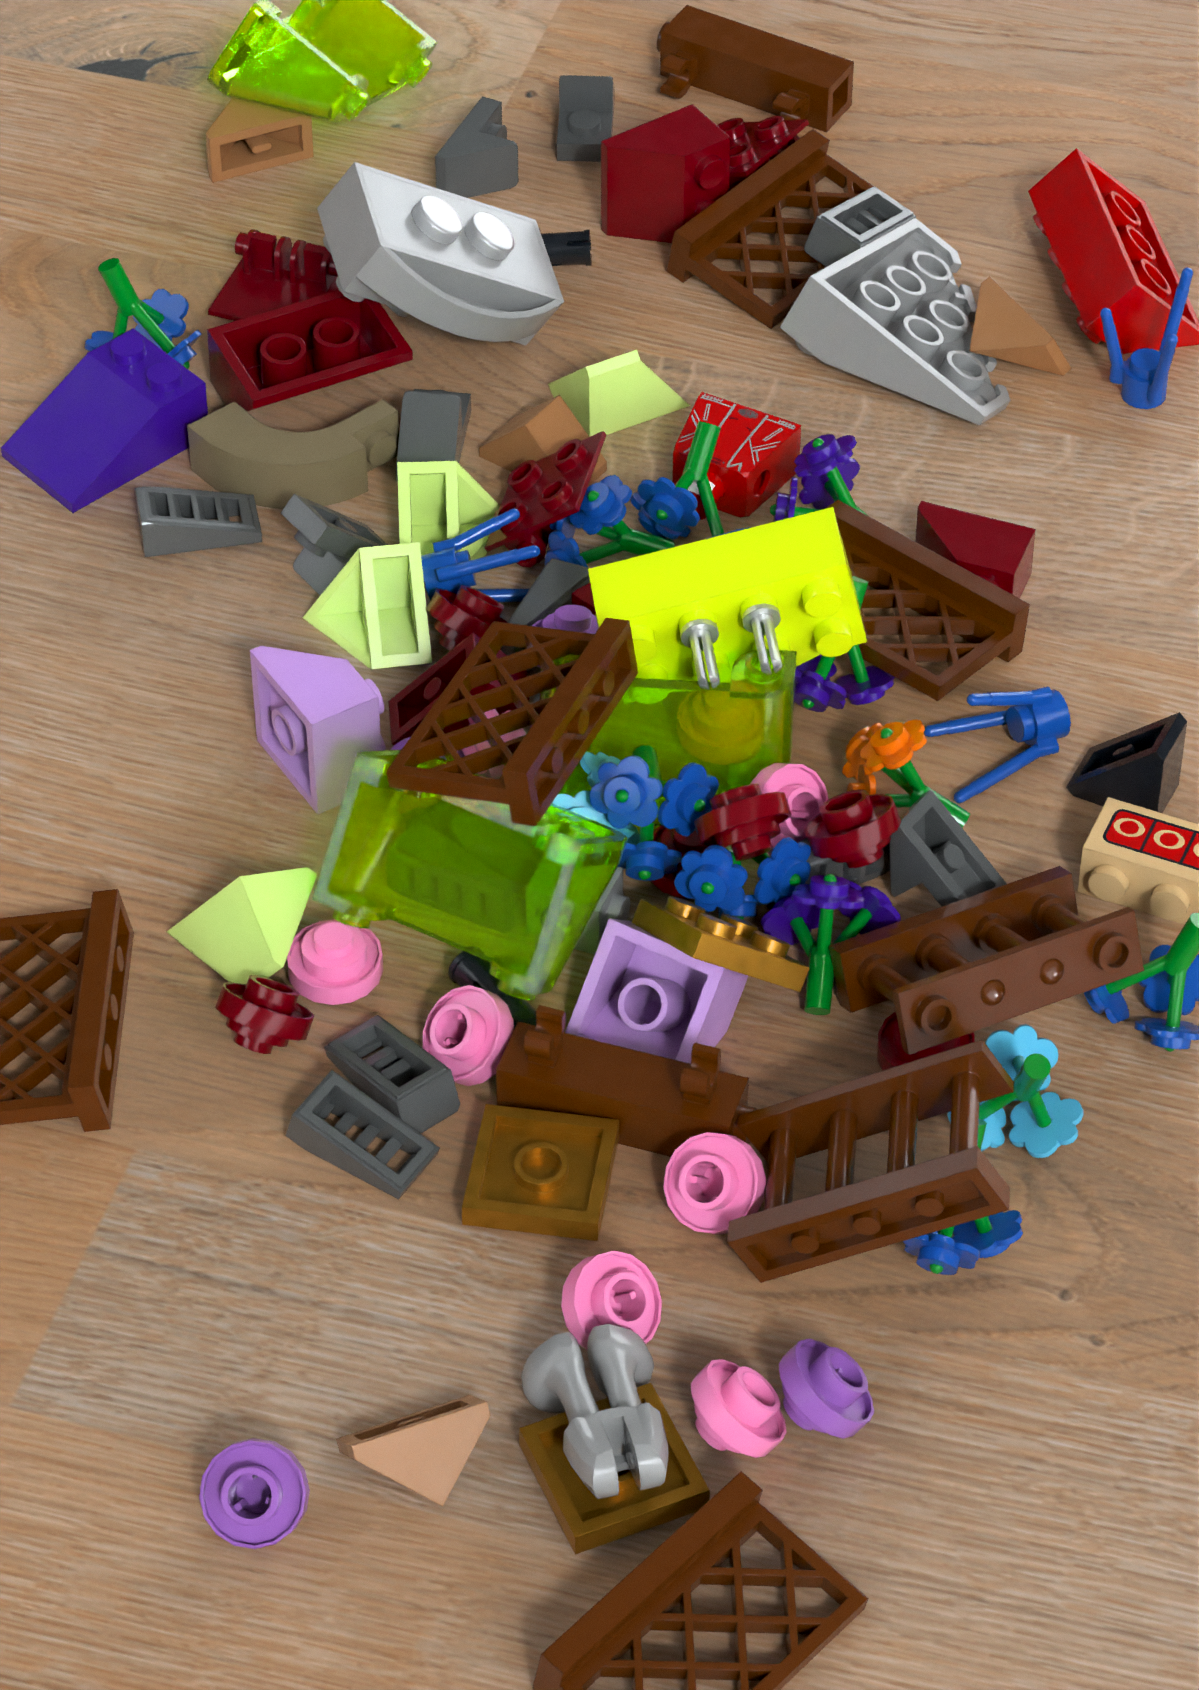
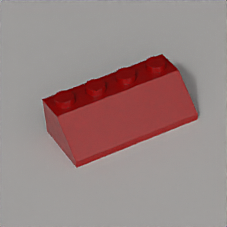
[1028,148,1199,354]

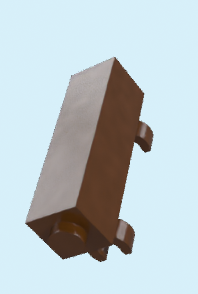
[657,5,854,133]
[496,1005,757,1157]

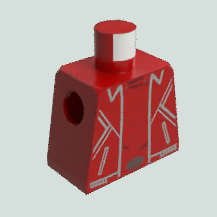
[672,392,801,520]

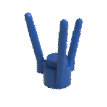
[1100,267,1193,409]
[421,508,540,602]
[924,686,1071,804]

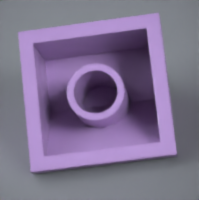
[250,646,386,814]
[565,918,748,1064]

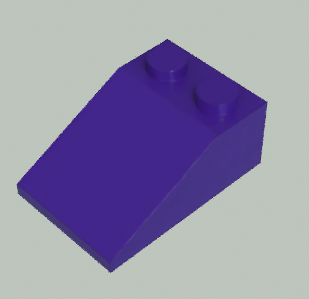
[1,328,208,513]

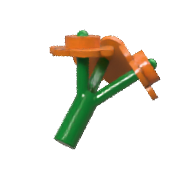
[842,719,970,828]

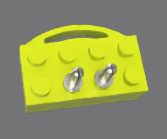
[588,507,867,703]

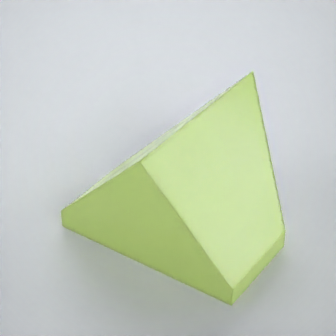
[548,350,690,437]
[397,461,501,560]
[302,542,432,670]
[167,867,317,984]

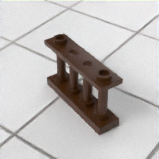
[829,866,1144,1055]
[727,1040,1014,1283]

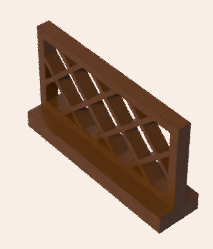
[667,129,883,329]
[825,500,1030,701]
[386,618,638,827]
[0,889,134,1132]
[532,1471,869,1690]

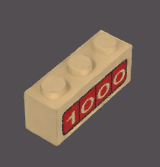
[1078,797,1199,925]

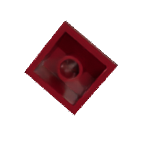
[601,104,730,243]

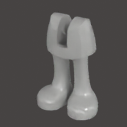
[521,1324,668,1499]

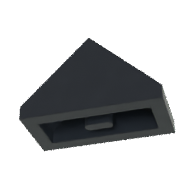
[1066,712,1187,813]

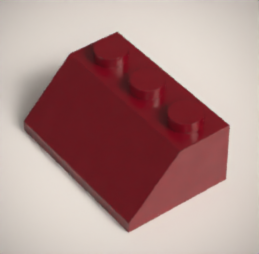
[207,289,413,412]

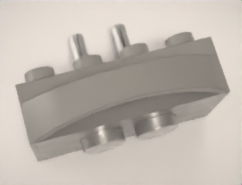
[317,162,564,346]

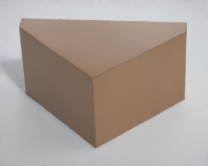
[205,90,314,183]
[479,395,607,487]

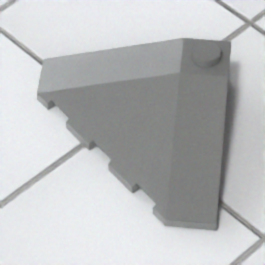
[780,218,1011,425]

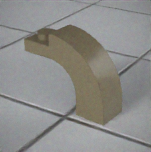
[187,399,399,509]

